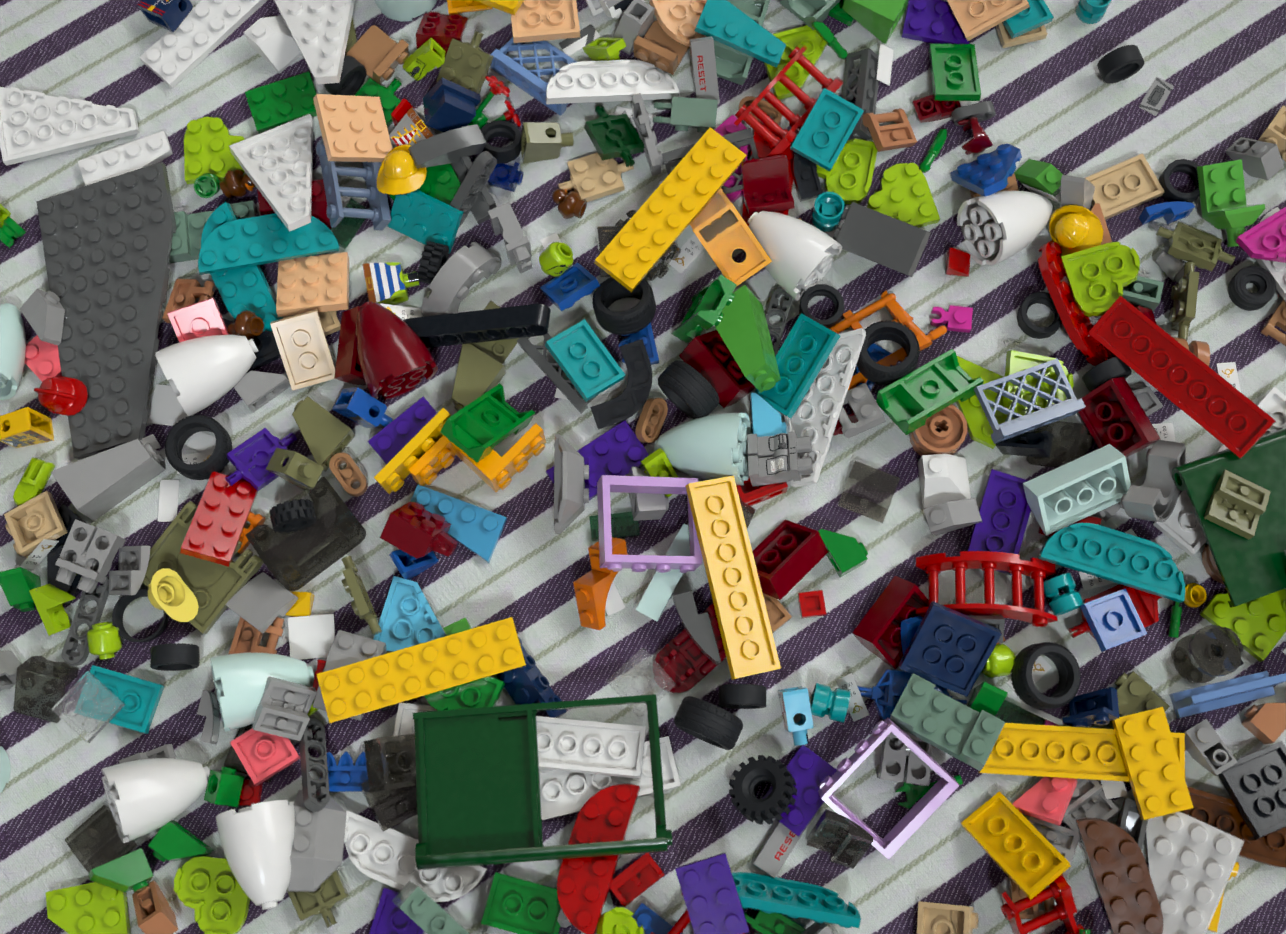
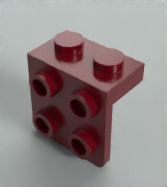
[416,12,468,56]
[741,155,794,216]

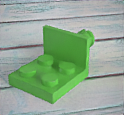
[1197,159,1265,247]

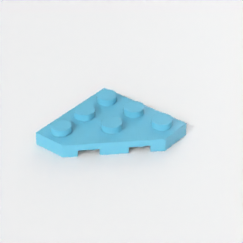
[374,576,446,652]

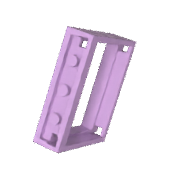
[597,475,702,573]
[818,718,960,860]

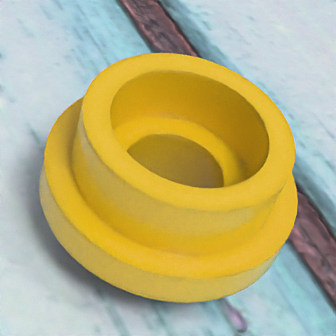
[1184,583,1207,608]

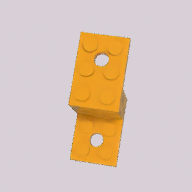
[690,188,772,287]
[408,423,546,492]

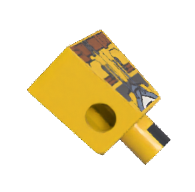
[0,407,54,448]

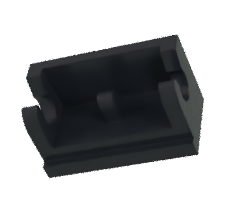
[996,431,1054,458]

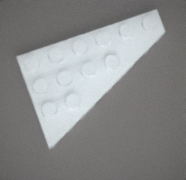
[274,0,355,84]
[0,87,139,166]
[229,114,313,232]
[784,328,866,488]
[1146,811,1244,934]

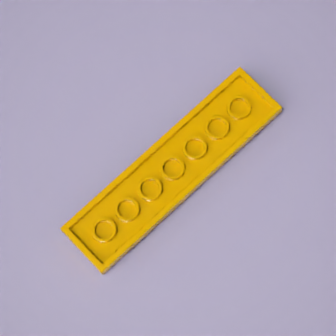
[594,127,747,292]
[685,476,781,680]
[316,617,526,723]
[978,723,1185,782]

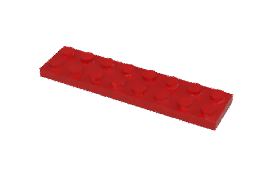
[1088,295,1276,459]

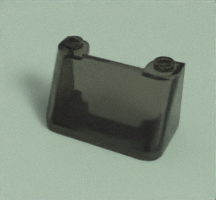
[245,477,366,591]

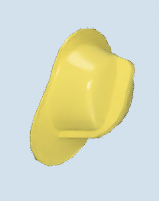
[147,568,199,622]

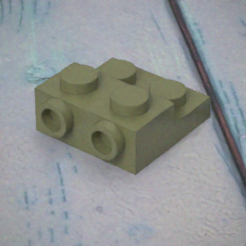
[1110,671,1170,724]

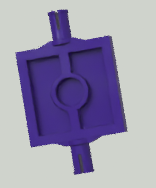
[225,428,297,491]

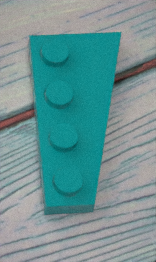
[694,0,786,68]

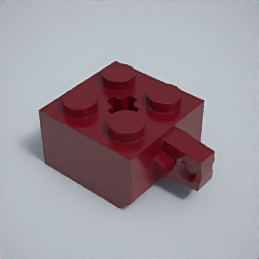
[380,501,458,559]

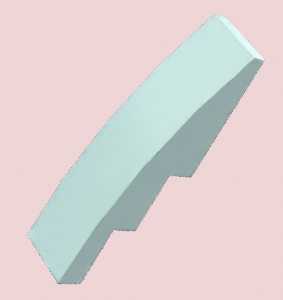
[636,523,690,621]

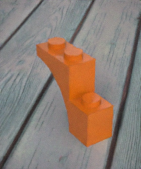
[573,537,628,631]

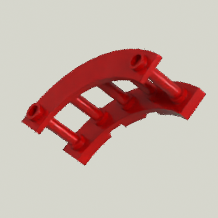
[734,45,844,157]
[916,551,1058,627]
[1000,874,1085,934]

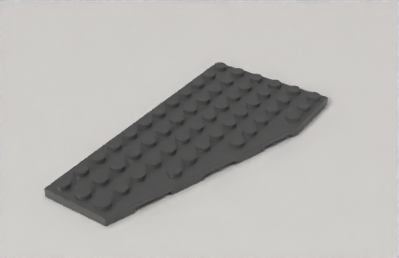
[36,162,177,459]

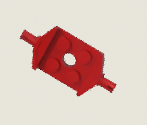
[1069,584,1162,640]

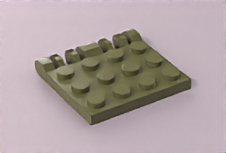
[142,501,264,634]

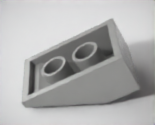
[313,630,387,721]

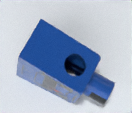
[332,387,393,429]

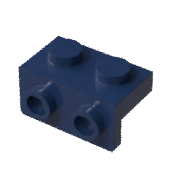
[1062,687,1119,728]

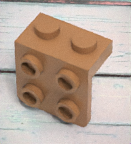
[634,20,689,75]
[346,25,409,85]

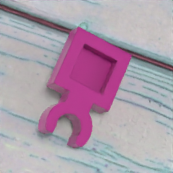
[930,305,973,333]

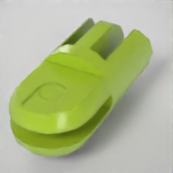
[13,457,55,506]

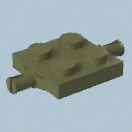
[436,31,494,94]
[1156,222,1236,271]
[1169,262,1199,341]
[341,556,382,635]
[287,870,349,928]

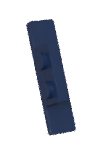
[496,637,566,718]

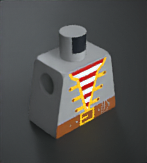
[389,107,437,147]

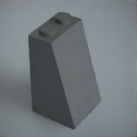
[833,202,931,277]

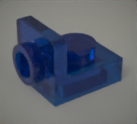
[488,162,524,192]

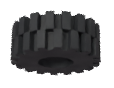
[729,755,797,825]

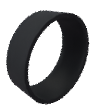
[112,589,169,642]

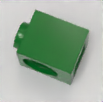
[204,767,244,807]

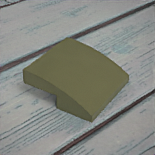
[1204,470,1271,540]

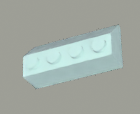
[1023,444,1131,536]

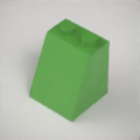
[842,0,909,44]

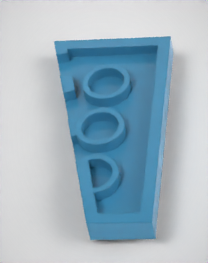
[411,484,507,563]

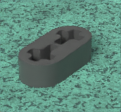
[951,101,996,126]

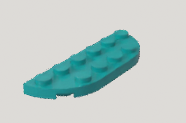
[201,202,283,332]
[198,213,340,275]
[1038,523,1185,603]
[732,872,861,928]

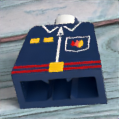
[137,0,193,32]

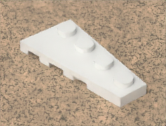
[78,131,173,186]

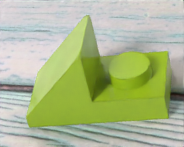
[583,37,626,61]
[640,448,679,497]
[29,584,76,636]

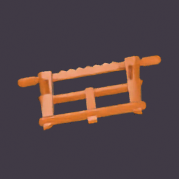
[829,290,947,390]

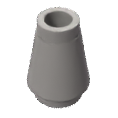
[1155,251,1186,283]

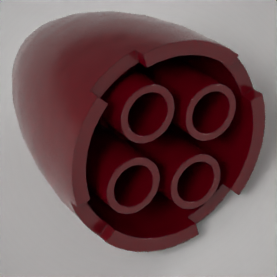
[356,301,438,401]

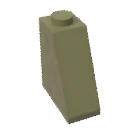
[451,343,506,411]
[292,396,356,472]

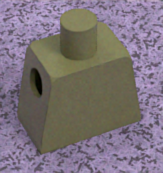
[521,122,574,164]

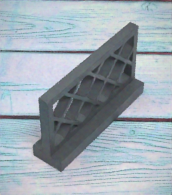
[662,128,759,195]

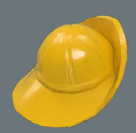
[377,144,427,195]
[1049,205,1103,256]

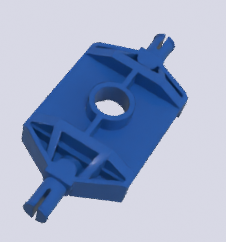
[857,669,967,720]

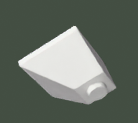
[244,16,302,73]
[918,454,971,509]

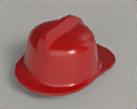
[34,376,88,416]

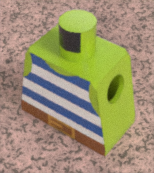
[362,262,420,305]

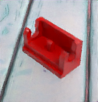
[736,478,788,509]
[610,853,665,907]

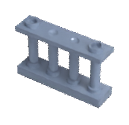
[316,138,391,231]

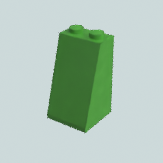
[714,285,781,392]

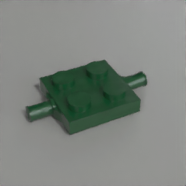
[584,105,645,167]

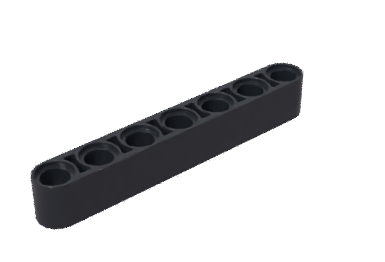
[403,304,551,348]

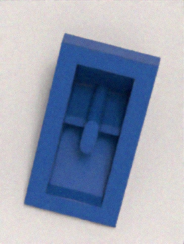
[389,550,438,580]

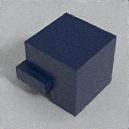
[423,78,481,132]

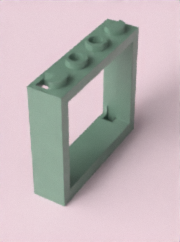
[392,881,469,934]

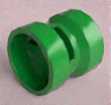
[194,173,221,198]
[0,216,26,249]

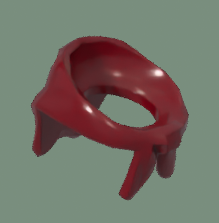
[958,117,993,155]

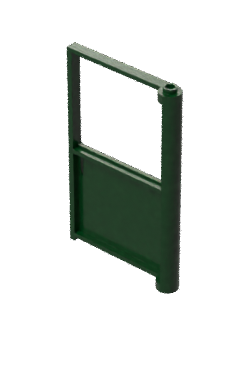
[1172,428,1286,607]
[413,694,673,870]

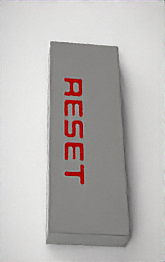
[690,36,720,104]
[752,822,807,878]

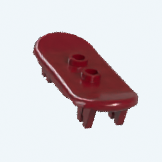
[653,604,726,693]

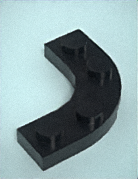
[792,132,854,202]
[590,339,652,430]

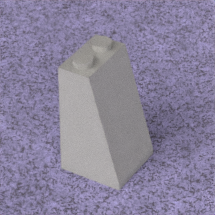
[51,439,166,521]

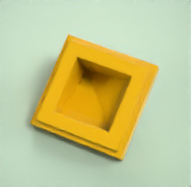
[286,591,315,617]

